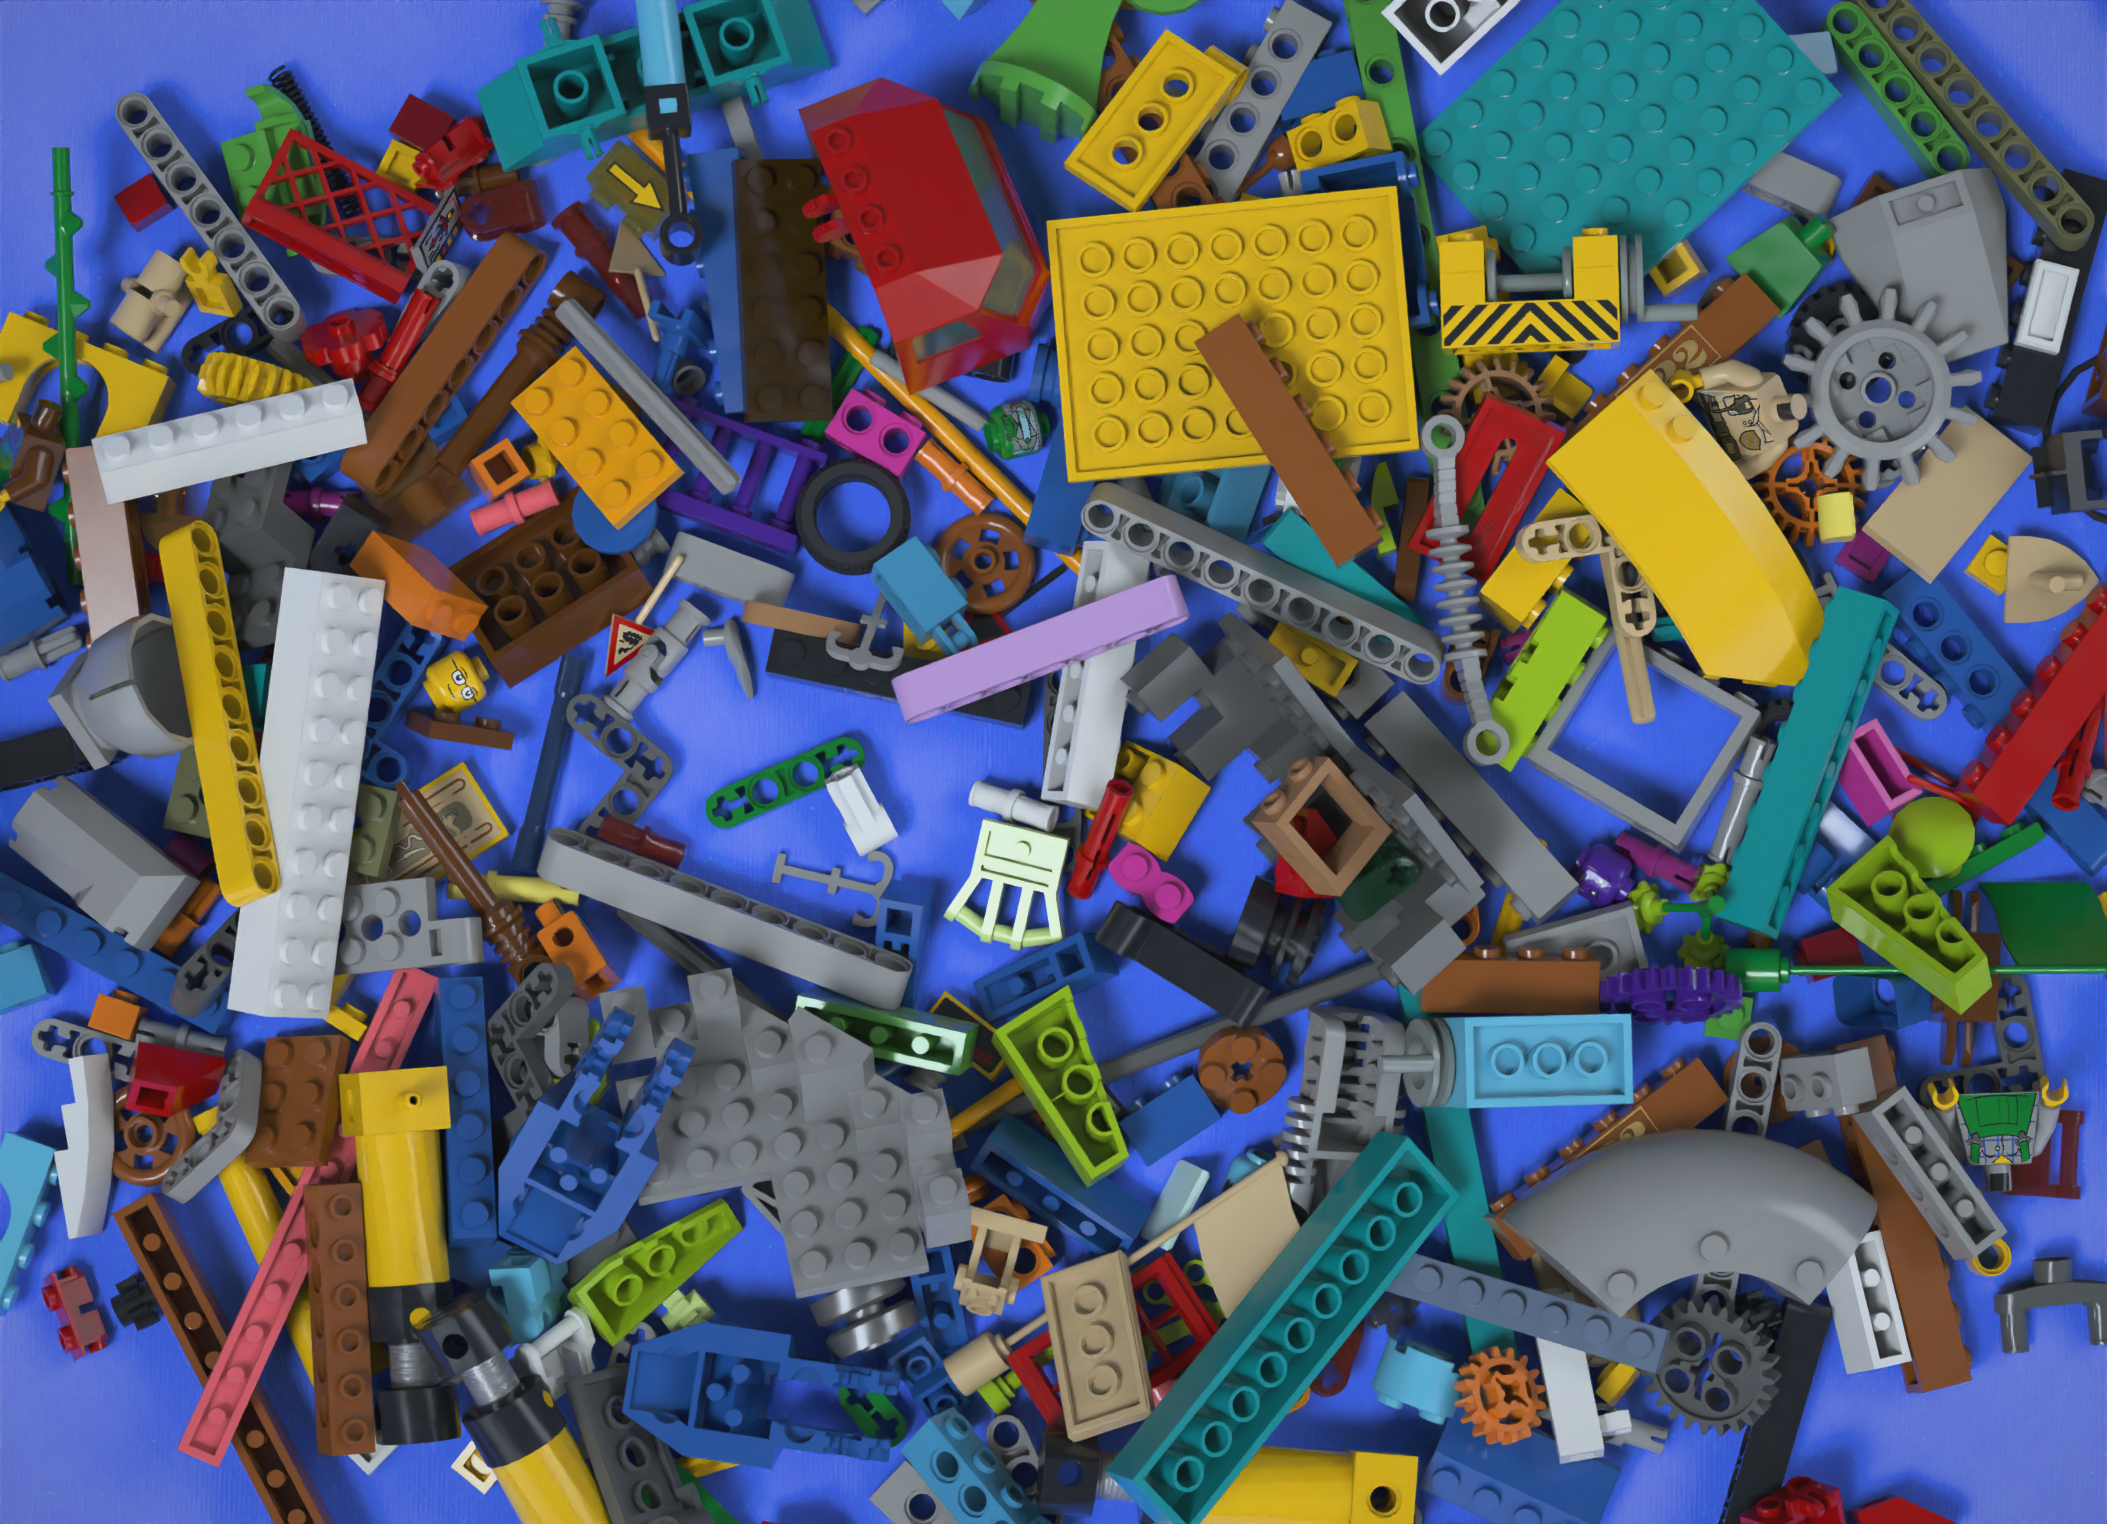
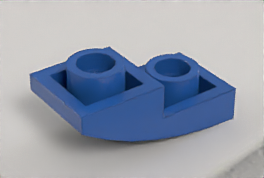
[883,1327,972,1419]

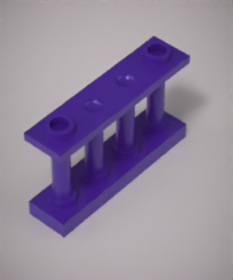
[656,394,830,558]

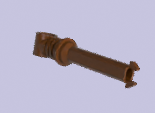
[426,270,607,489]
[394,779,553,991]

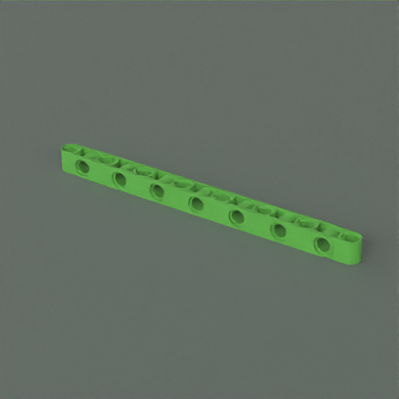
[1343,0,1485,536]

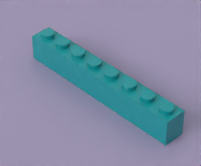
[1715,586,1900,940]

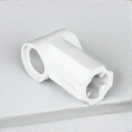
[824,764,899,857]

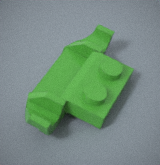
[221,83,328,257]

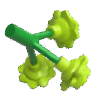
[1625,862,1731,971]

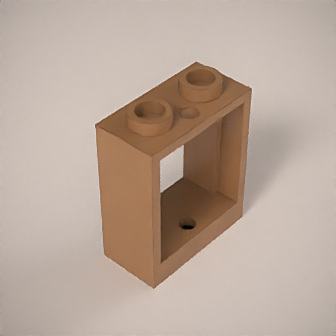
[1251,756,1393,896]

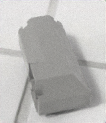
[8,775,201,952]

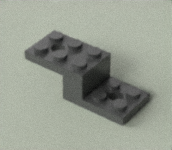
[202,461,316,652]

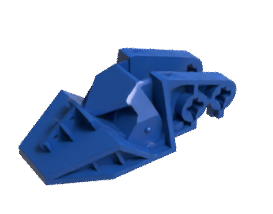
[498,1006,695,1265]
[622,1322,901,1469]

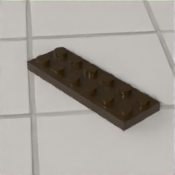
[731,158,833,423]

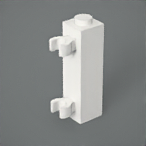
[1535,1288,1632,1464]

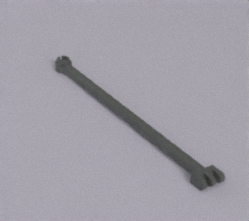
[947,958,1385,1153]

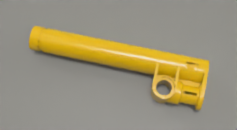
[193,1106,390,1388]

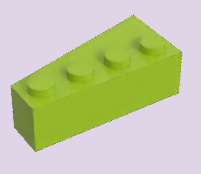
[1825,835,1992,1015]
[991,984,1129,1188]

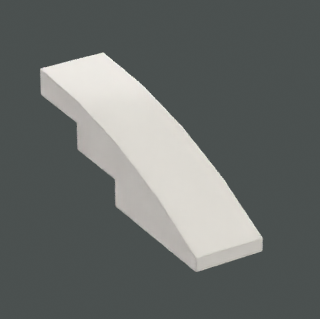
[54,1053,114,1239]

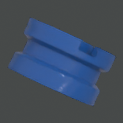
[1028,342,1062,409]

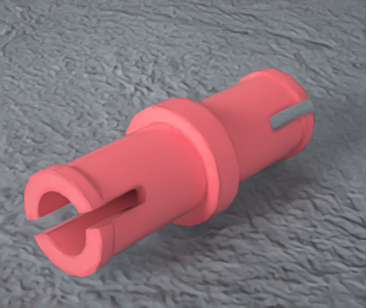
[469,479,561,536]

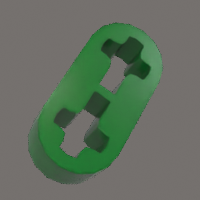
[838,1387,907,1448]

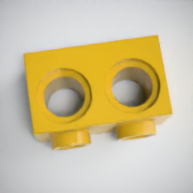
[1286,96,1393,180]

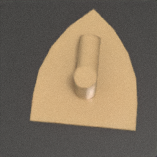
[2003,536,2100,623]

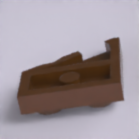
[404,709,515,750]

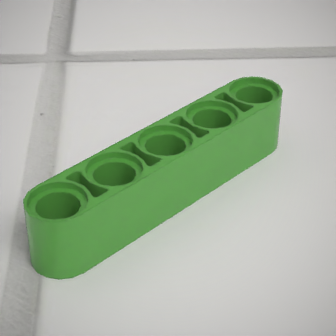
[1820,2,1970,180]

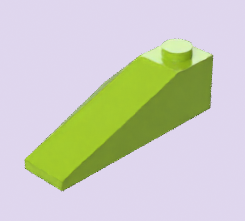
[566,1198,743,1347]

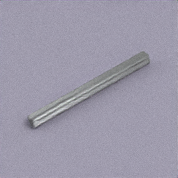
[555,298,742,495]

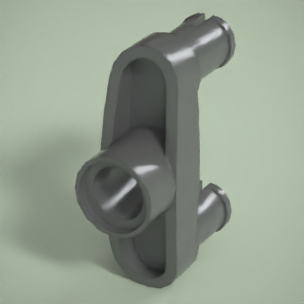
[1993,1257,2107,1353]

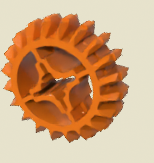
[1750,433,1868,548]

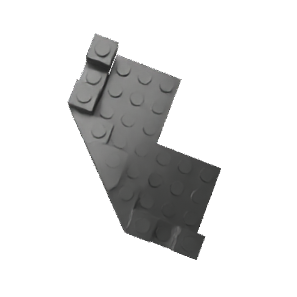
[1120,612,1486,996]

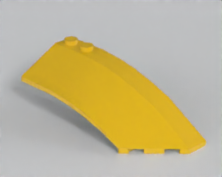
[1545,369,1825,687]

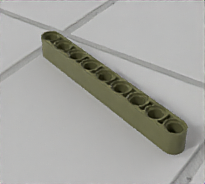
[1842,0,2095,251]

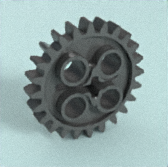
[1639,1294,1782,1436]

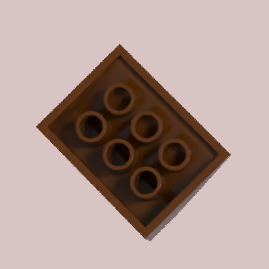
[448,485,653,689]

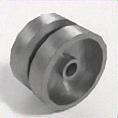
[809,1278,922,1362]

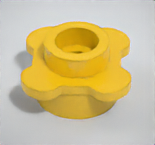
[522,437,558,483]

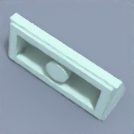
[1140,1160,1210,1251]

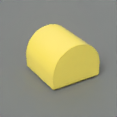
[1816,492,1856,543]

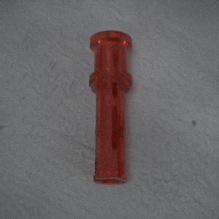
[551,201,653,322]

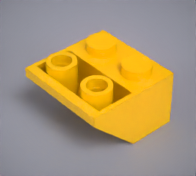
[1081,740,1211,862]

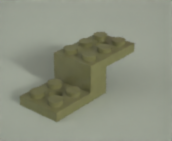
[162,745,402,879]

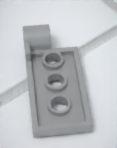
[334,877,484,976]

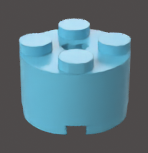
[1371,1335,1469,1425]

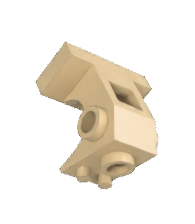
[953,1205,1048,1316]

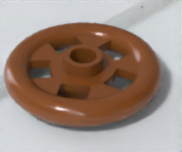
[934,513,1036,615]
[112,1085,196,1187]

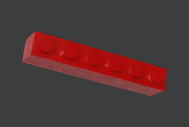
[1953,583,2107,825]

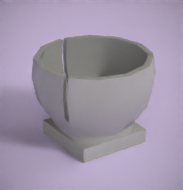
[47,613,194,770]

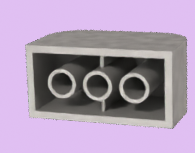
[1381,0,1521,76]

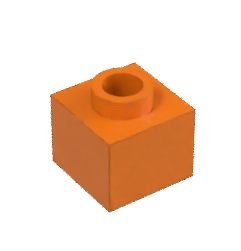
[88,988,149,1041]

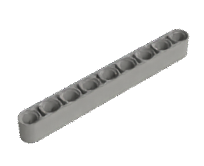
[1081,482,1446,685]
[537,827,913,1010]

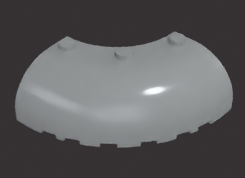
[1499,1129,1878,1318]

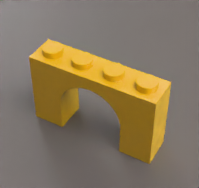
[0,310,177,446]

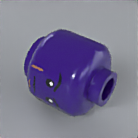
[1568,843,1635,908]

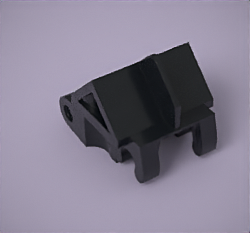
[2029,429,2107,515]

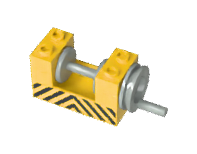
[1439,228,1697,356]

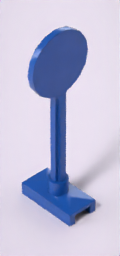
[572,299,714,555]

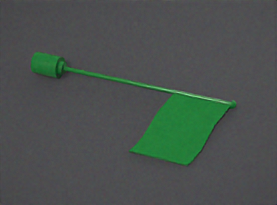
[1725,882,2107,992]

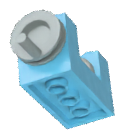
[1377,1014,1634,1109]

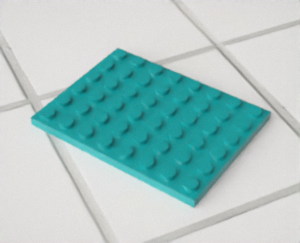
[1416,0,1843,300]

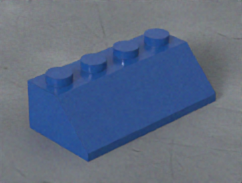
[1417,1397,1621,1524]

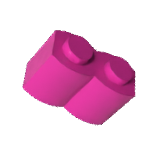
[1107,843,1194,927]

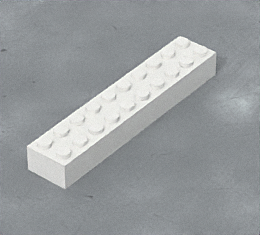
[227,567,386,1019]

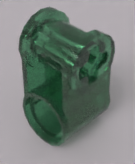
[1334,838,1418,921]

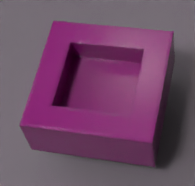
[1834,523,1891,585]

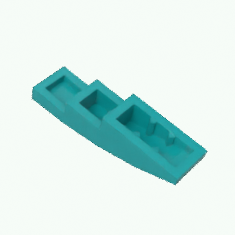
[1260,507,1425,643]

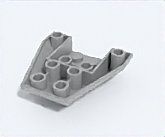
[1828,167,2009,363]

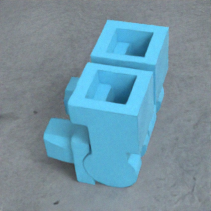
[489,1244,570,1348]

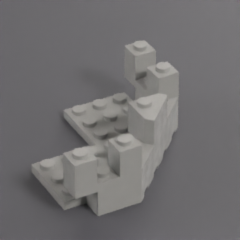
[599,968,972,1299]

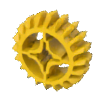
[197,351,316,407]

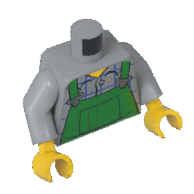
[1927,1075,2069,1192]

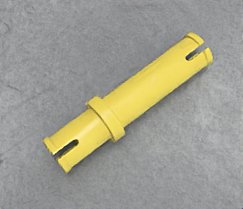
[447,870,580,906]

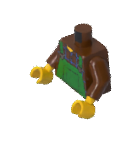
[0,399,66,512]

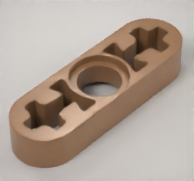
[741,600,863,646]

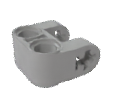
[520,996,590,1081]

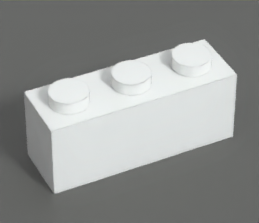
[1826,1230,1912,1374]

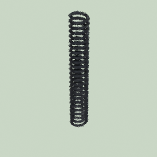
[268,65,362,220]

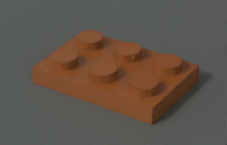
[244,1035,350,1168]

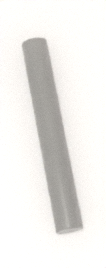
[869,348,988,432]

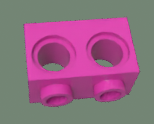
[824,388,927,483]

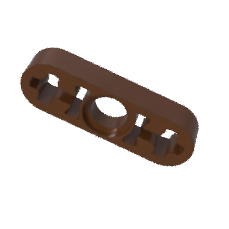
[1392,476,1429,602]

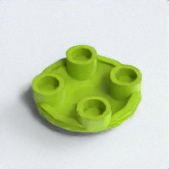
[1888,797,1975,878]

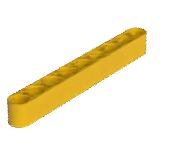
[159,520,280,908]

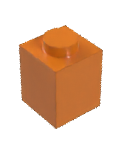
[467,438,531,503]

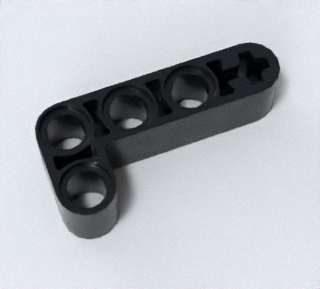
[0,727,121,793]
[1094,900,1271,1029]

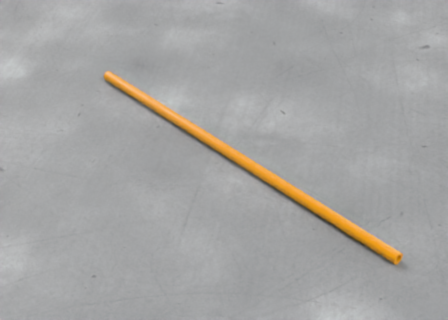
[626,128,1146,640]

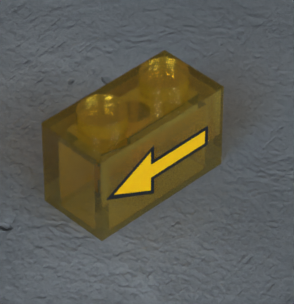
[585,140,688,242]

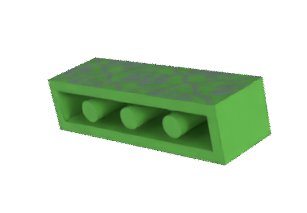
[795,986,979,1076]

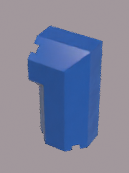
[0,502,71,656]

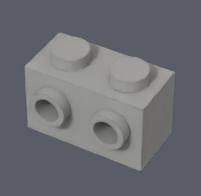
[1778,1047,1877,1118]

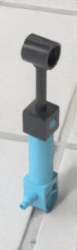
[635,0,704,266]

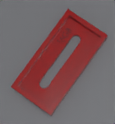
[1408,391,1566,583]

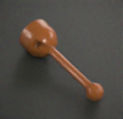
[1236,133,1296,198]

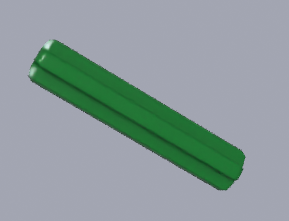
[801,326,879,444]

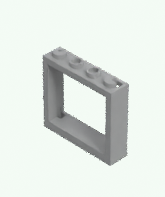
[1527,625,1762,854]

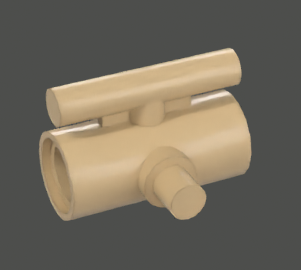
[109,249,194,354]

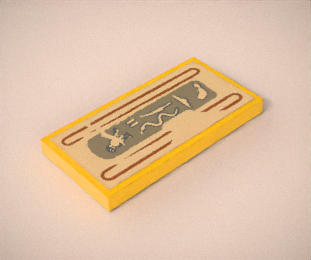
[346,762,511,925]

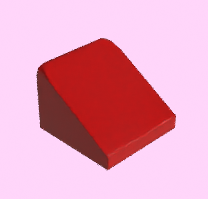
[113,173,174,233]

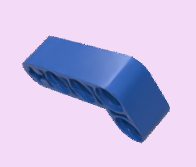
[360,622,447,791]

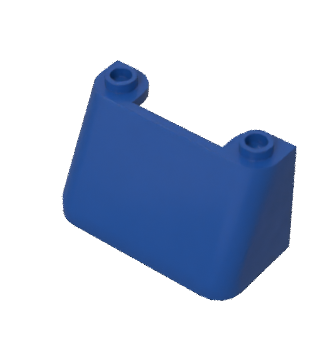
[1300,151,1441,332]

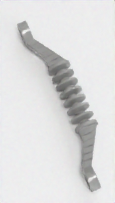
[1418,414,1510,766]

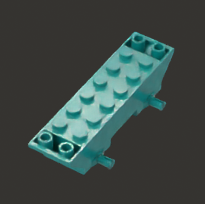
[476,0,832,173]

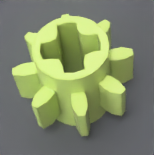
[661,1289,716,1332]

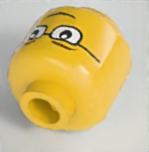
[422,650,490,714]

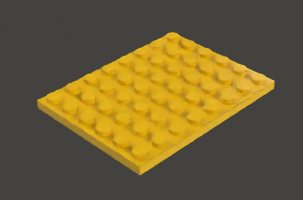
[1046,186,1420,484]

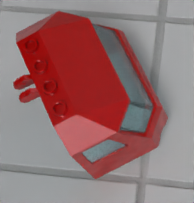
[798,77,1053,395]

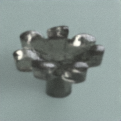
[1367,1291,1421,1336]

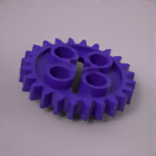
[1599,965,1743,1025]

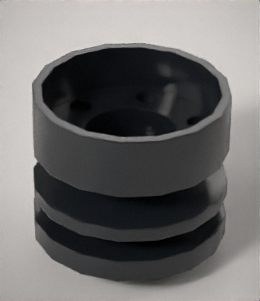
[1225,875,1327,986]

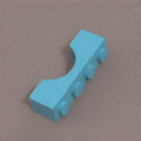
[0,1132,64,1316]

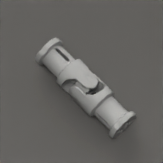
[600,598,711,723]

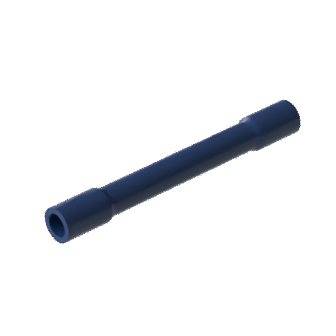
[511,654,588,872]

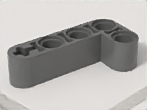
[170,907,240,1017]

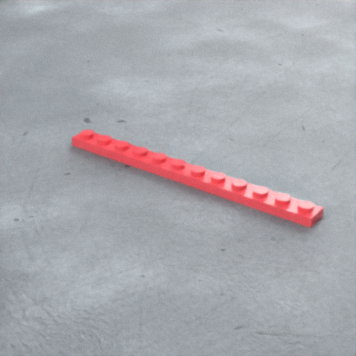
[176,968,438,1468]

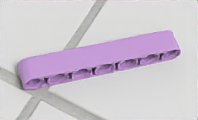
[891,575,1190,724]

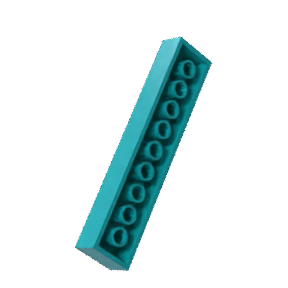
[1105,1131,1461,1524]

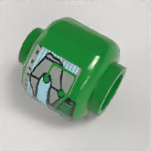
[983,400,1050,460]

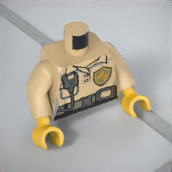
[1669,360,1807,480]

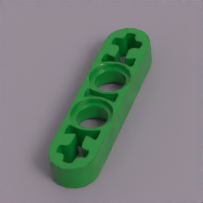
[705,737,865,830]

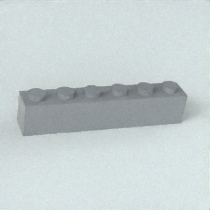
[1363,691,1579,926]

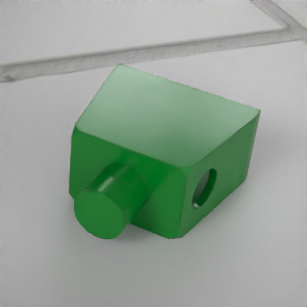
[1725,213,1836,320]

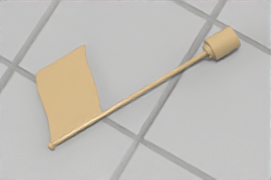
[943,1151,1301,1397]

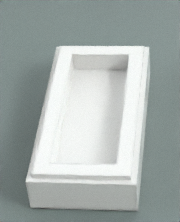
[2014,259,2079,356]

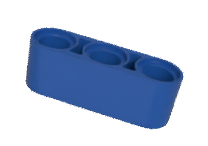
[2023,766,2107,877]

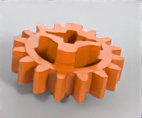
[1453,1346,1546,1446]

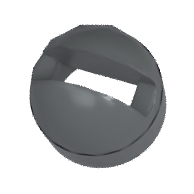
[670,358,705,396]

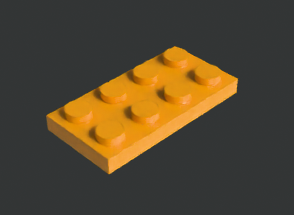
[510,345,684,531]

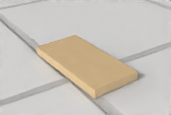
[1861,405,2032,584]
[1040,1250,1155,1443]

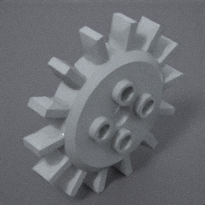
[1780,288,1982,491]

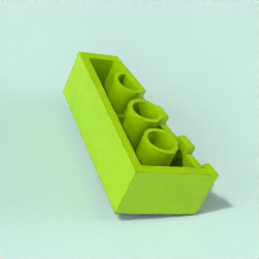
[1476,585,1610,772]

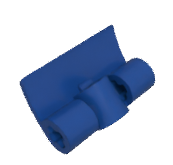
[1744,800,1877,915]

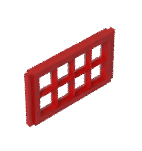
[1005,1251,1219,1429]

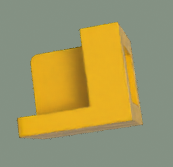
[1533,354,1593,424]

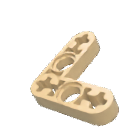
[1515,514,1656,638]

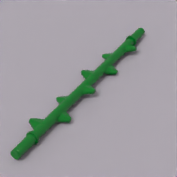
[43,147,91,585]

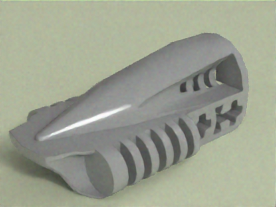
[1280,1005,1407,1226]

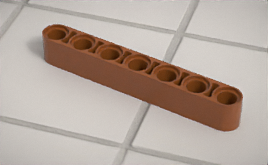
[340,231,548,495]

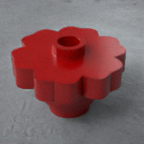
[300,308,389,383]

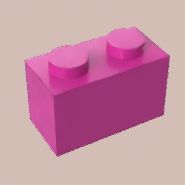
[1837,718,1923,827]

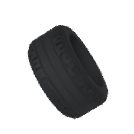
[795,458,911,576]

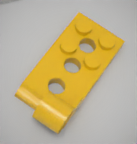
[1064,29,1250,212]

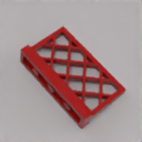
[241,128,438,305]

